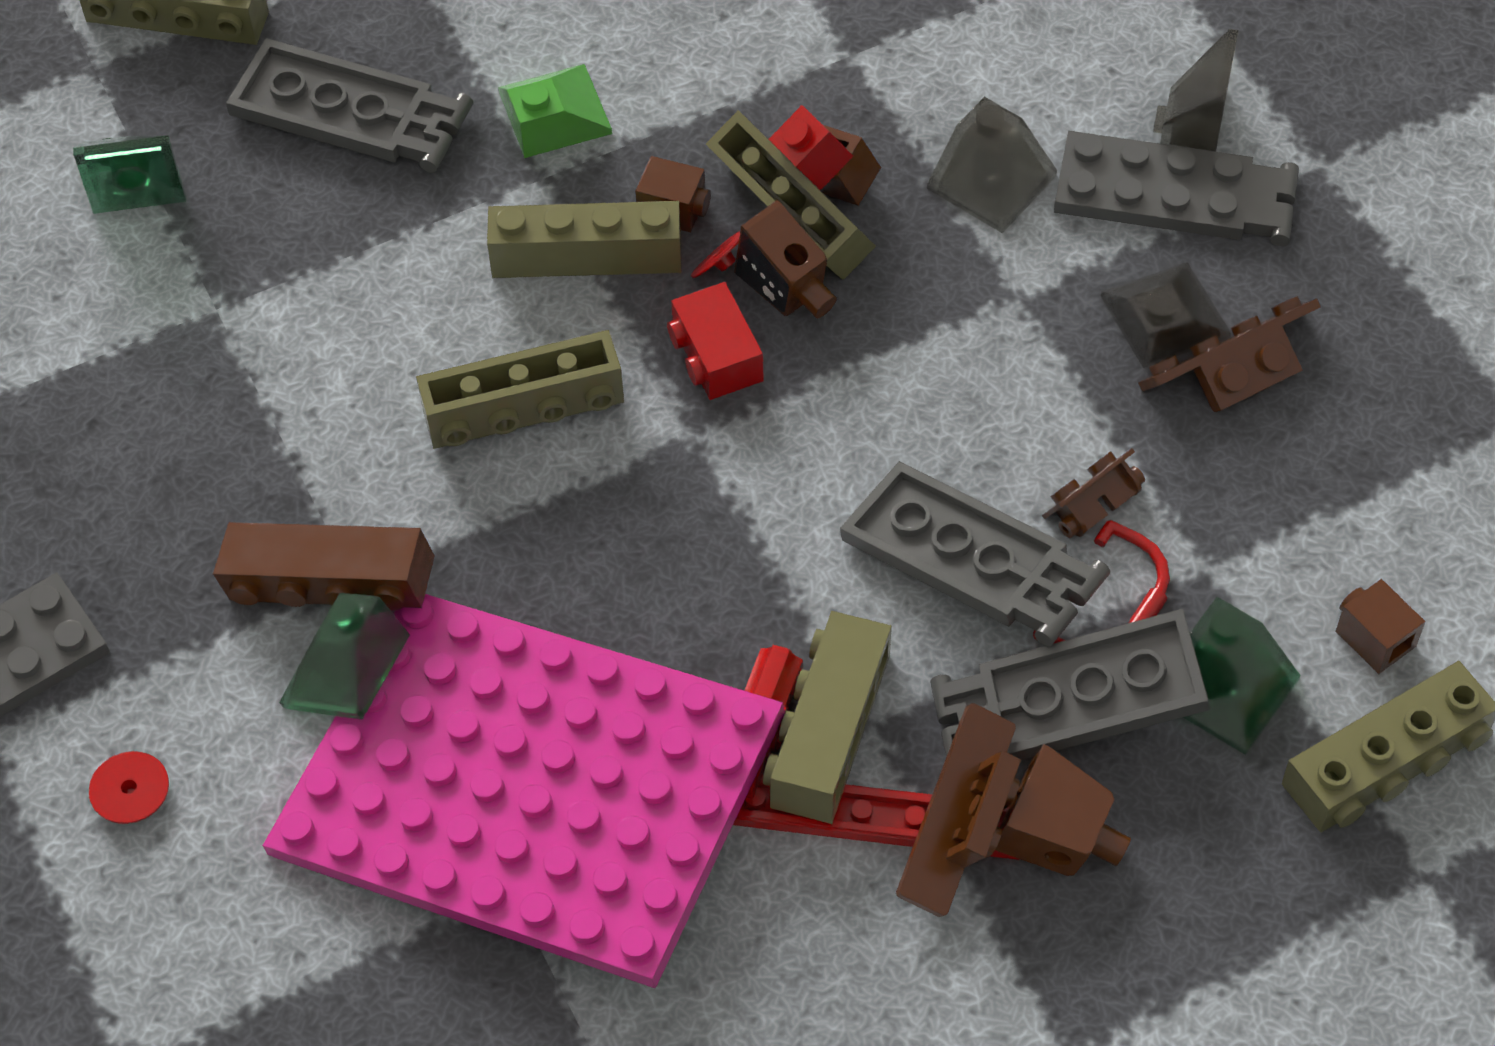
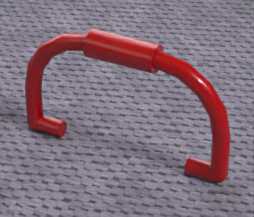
[1033,520,1170,644]

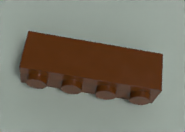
[213,522,435,611]

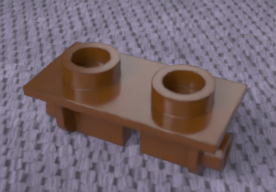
[1042,448,1145,538]

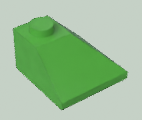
[498,64,612,158]

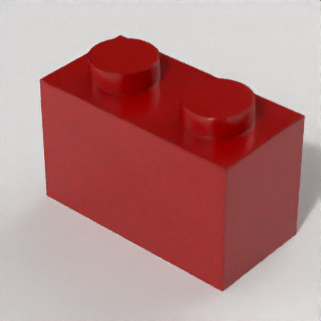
[667,282,764,400]

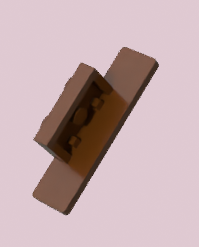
[1138,296,1321,412]
[896,703,1021,917]

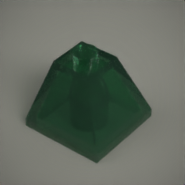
[73,135,186,214]
[279,593,410,720]
[1183,597,1301,755]

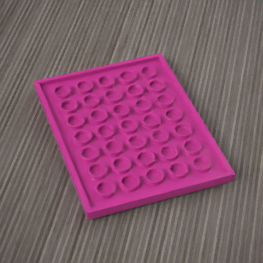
[262,594,785,989]

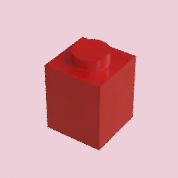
[768,105,853,190]

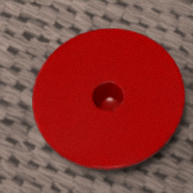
[691,231,740,278]
[89,751,169,824]

